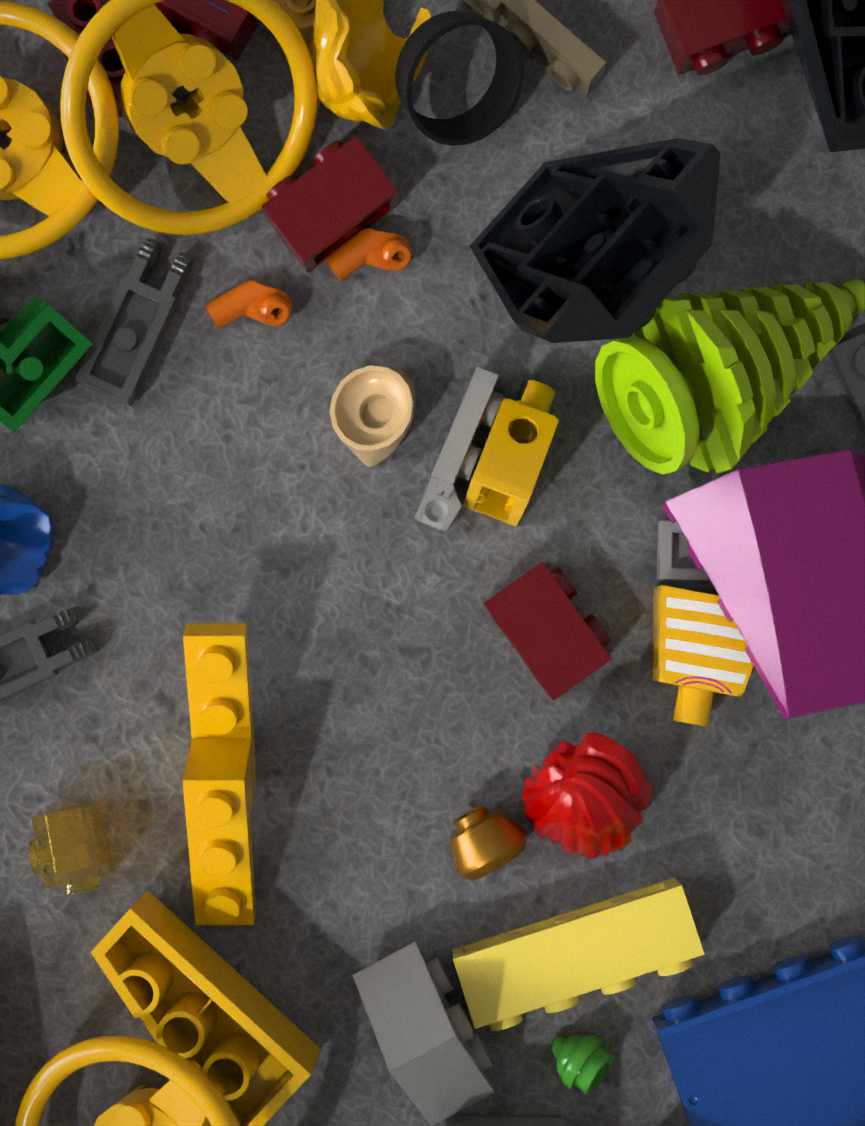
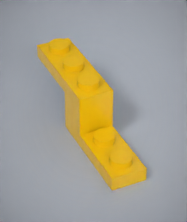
[182,623,256,925]

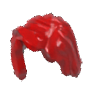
[523,733,653,859]

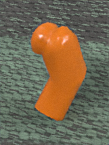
[324,228,413,282]
[204,280,292,329]

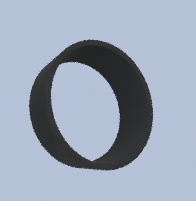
[395,11,524,146]

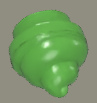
[552,1033,615,1096]

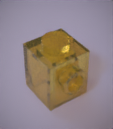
[28,801,114,895]

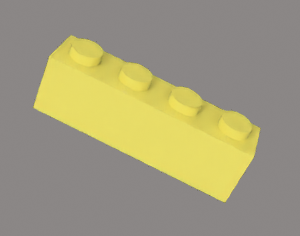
[452,878,705,1031]

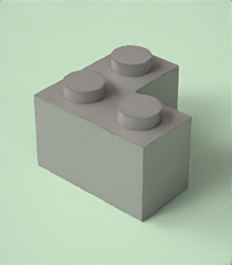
[352,941,495,1126]

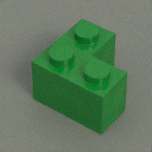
[0,296,93,433]

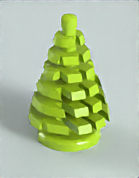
[595,279,865,475]

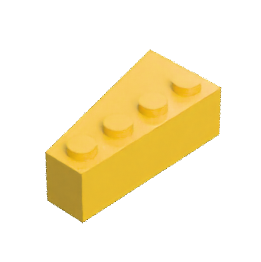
[91,890,322,1126]

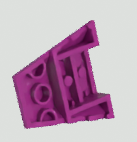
[662,449,865,720]

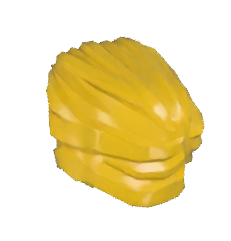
[310,0,433,130]

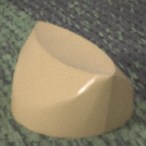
[329,365,416,467]

